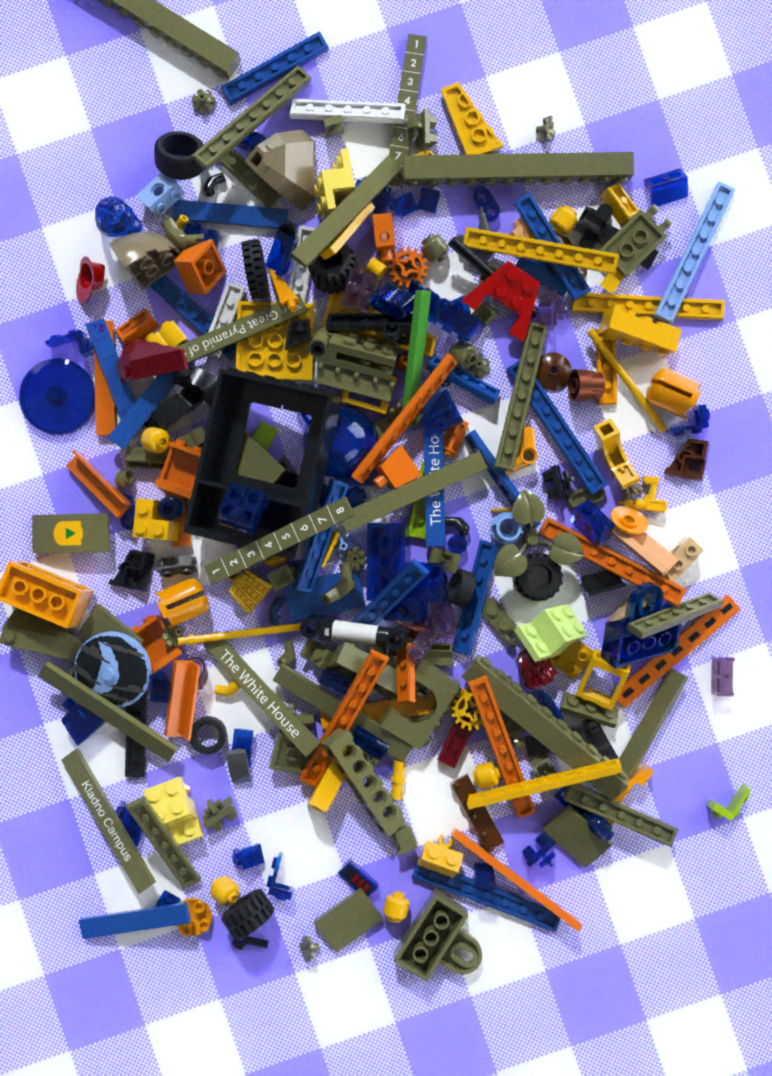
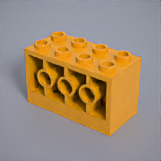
[0,561,95,628]

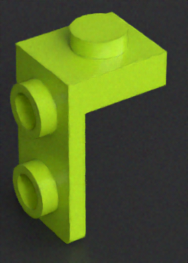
[707,783,751,822]

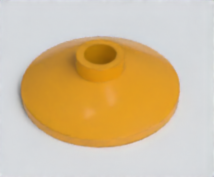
[610,506,648,535]

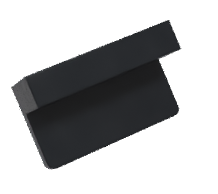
[580,570,626,596]

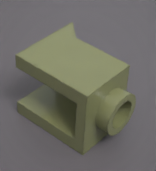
[392,822,418,856]

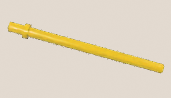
[587,328,668,433]
[178,623,302,646]

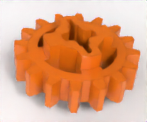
[387,246,429,290]

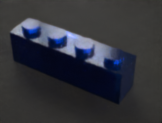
[406,278,486,345]

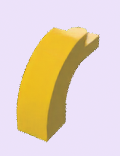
[593,418,640,490]

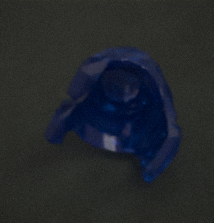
[94,196,142,237]

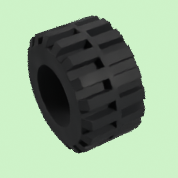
[308,243,359,294]
[513,553,564,601]
[221,889,275,940]

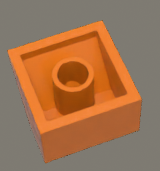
[174,239,227,295]

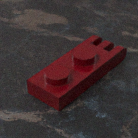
[437,716,474,769]

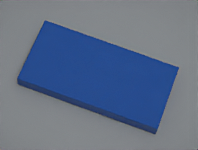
[284,569,366,622]

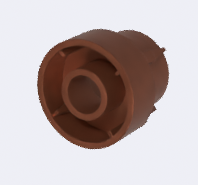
[568,369,605,402]

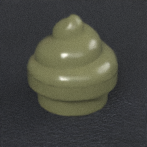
[114,469,135,489]

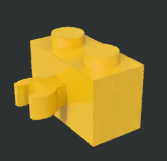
[417,834,463,878]

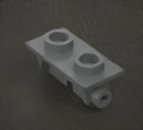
[156,555,198,578]

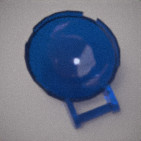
[300,386,378,480]

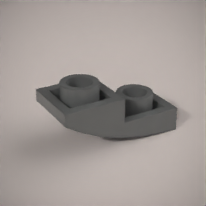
[226,748,252,783]

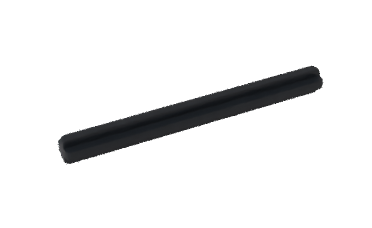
[448,236,539,319]

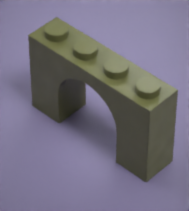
[380,657,462,750]

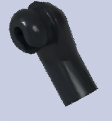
[202,172,226,197]

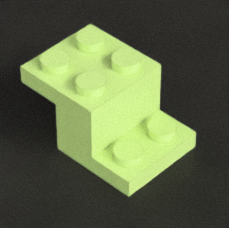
[514,604,588,662]

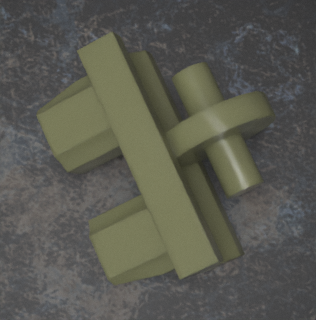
[407,108,437,150]
[202,796,238,832]

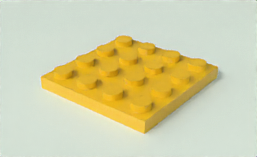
[236,301,314,381]

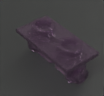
[405,626,439,667]

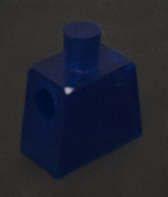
[61,697,106,746]

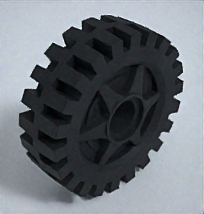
[241,239,270,299]

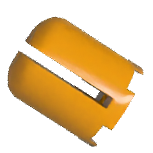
[646,368,703,419]
[154,578,209,629]

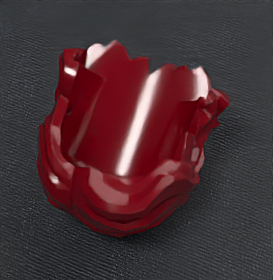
[518,649,558,690]

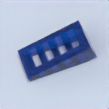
[473,863,496,890]

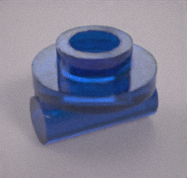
[447,535,467,554]

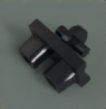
[542,465,576,500]

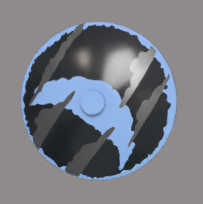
[74,631,152,708]

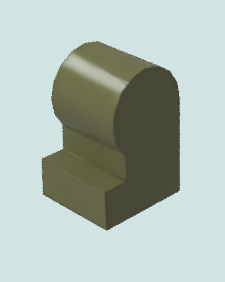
[177,426,206,448]

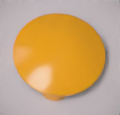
[176,898,212,936]

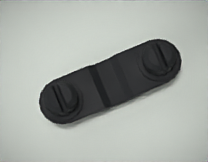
[583,720,619,760]

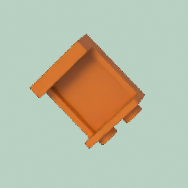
[154,439,202,499]
[131,614,185,675]

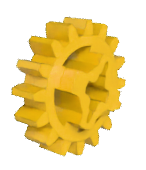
[450,688,484,731]

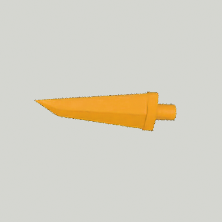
[268,268,299,312]

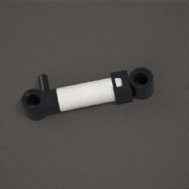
[300,614,408,657]

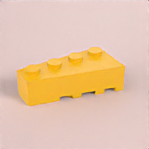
[598,305,682,356]

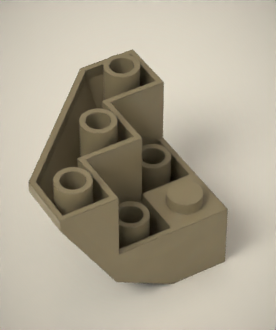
[245,130,315,211]

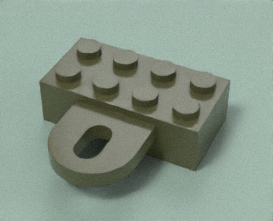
[393,887,482,982]

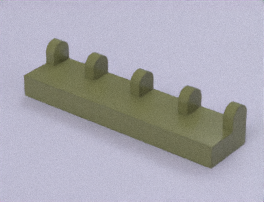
[315,363,395,403]

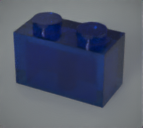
[570,499,615,547]

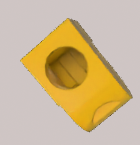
[363,257,388,287]

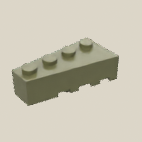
[325,642,397,700]

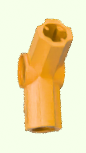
[505,427,538,476]

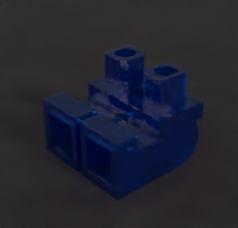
[218,482,270,535]

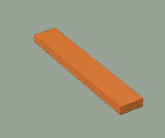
[94,321,116,436]

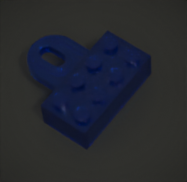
[601,582,682,669]

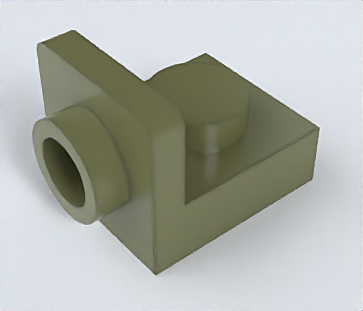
[267,563,298,592]
[300,639,334,670]

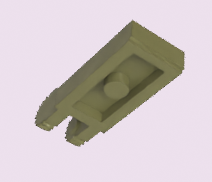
[482,596,519,649]

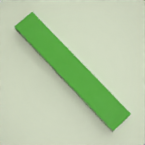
[402,290,431,408]

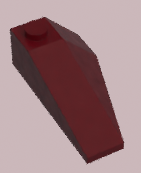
[117,339,189,383]

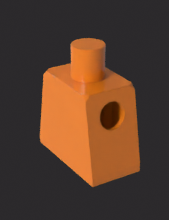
[372,213,395,263]
[373,445,422,490]

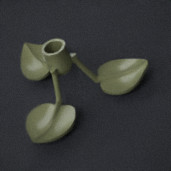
[494,490,584,577]

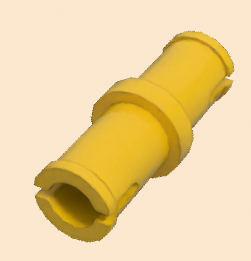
[390,759,406,800]

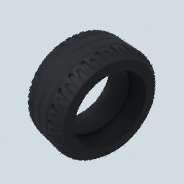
[154,131,204,180]

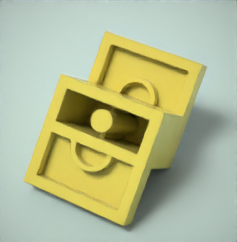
[313,148,355,221]
[143,777,204,846]

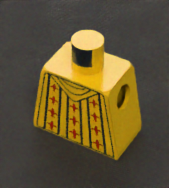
[228,570,273,614]

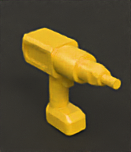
[618,476,667,513]

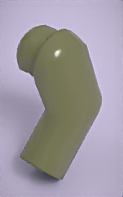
[277,640,296,667]

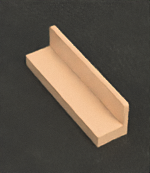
[603,518,678,577]

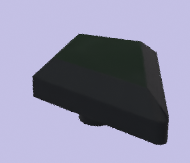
[285,319,312,351]

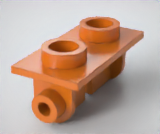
[443,416,469,459]

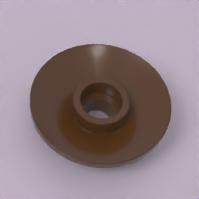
[536,352,572,390]

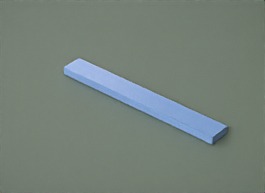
[653,181,736,325]

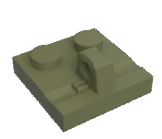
[268,730,313,774]

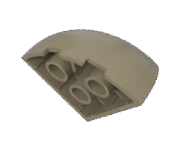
[108,232,183,290]

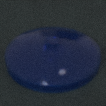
[19,358,95,435]

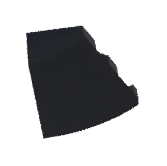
[108,549,155,592]

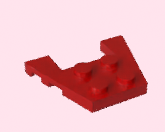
[461,261,540,342]

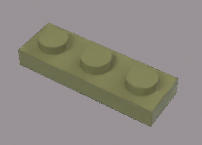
[559,691,619,728]

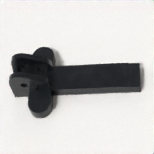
[574,204,659,270]
[326,303,413,345]

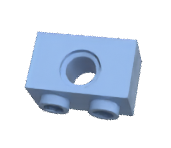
[136,173,185,219]

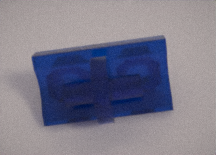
[522,833,557,868]

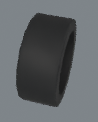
[446,568,476,607]
[190,716,227,755]

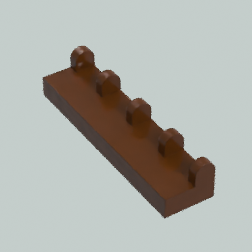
[450,773,504,853]

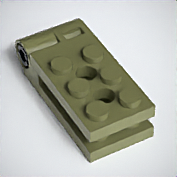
[308,325,401,381]

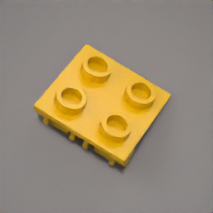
[550,641,593,680]

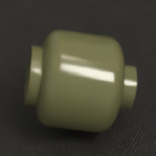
[420,233,449,263]
[449,340,478,368]

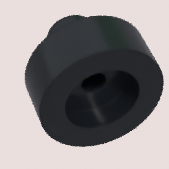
[277,221,298,243]

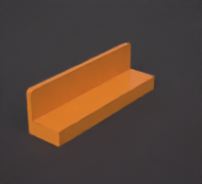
[66,450,133,519]
[164,660,200,741]

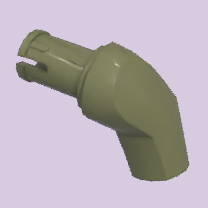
[161,217,204,250]
[320,562,356,605]

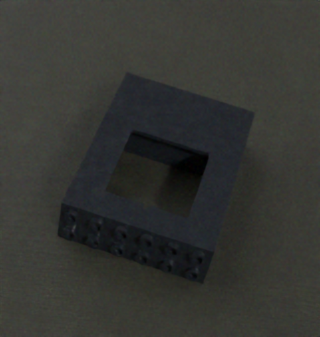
[183,367,343,560]

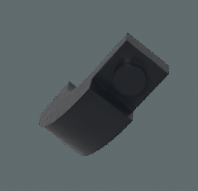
[172,367,217,409]
[144,388,204,431]

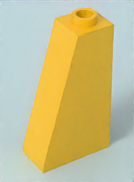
[307,742,357,813]

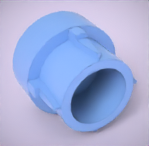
[490,512,524,545]

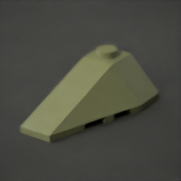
[0,608,84,661]

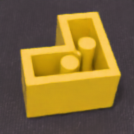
[132,498,180,541]

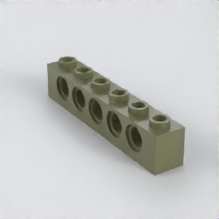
[320,728,406,837]

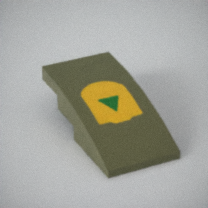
[32,513,110,553]

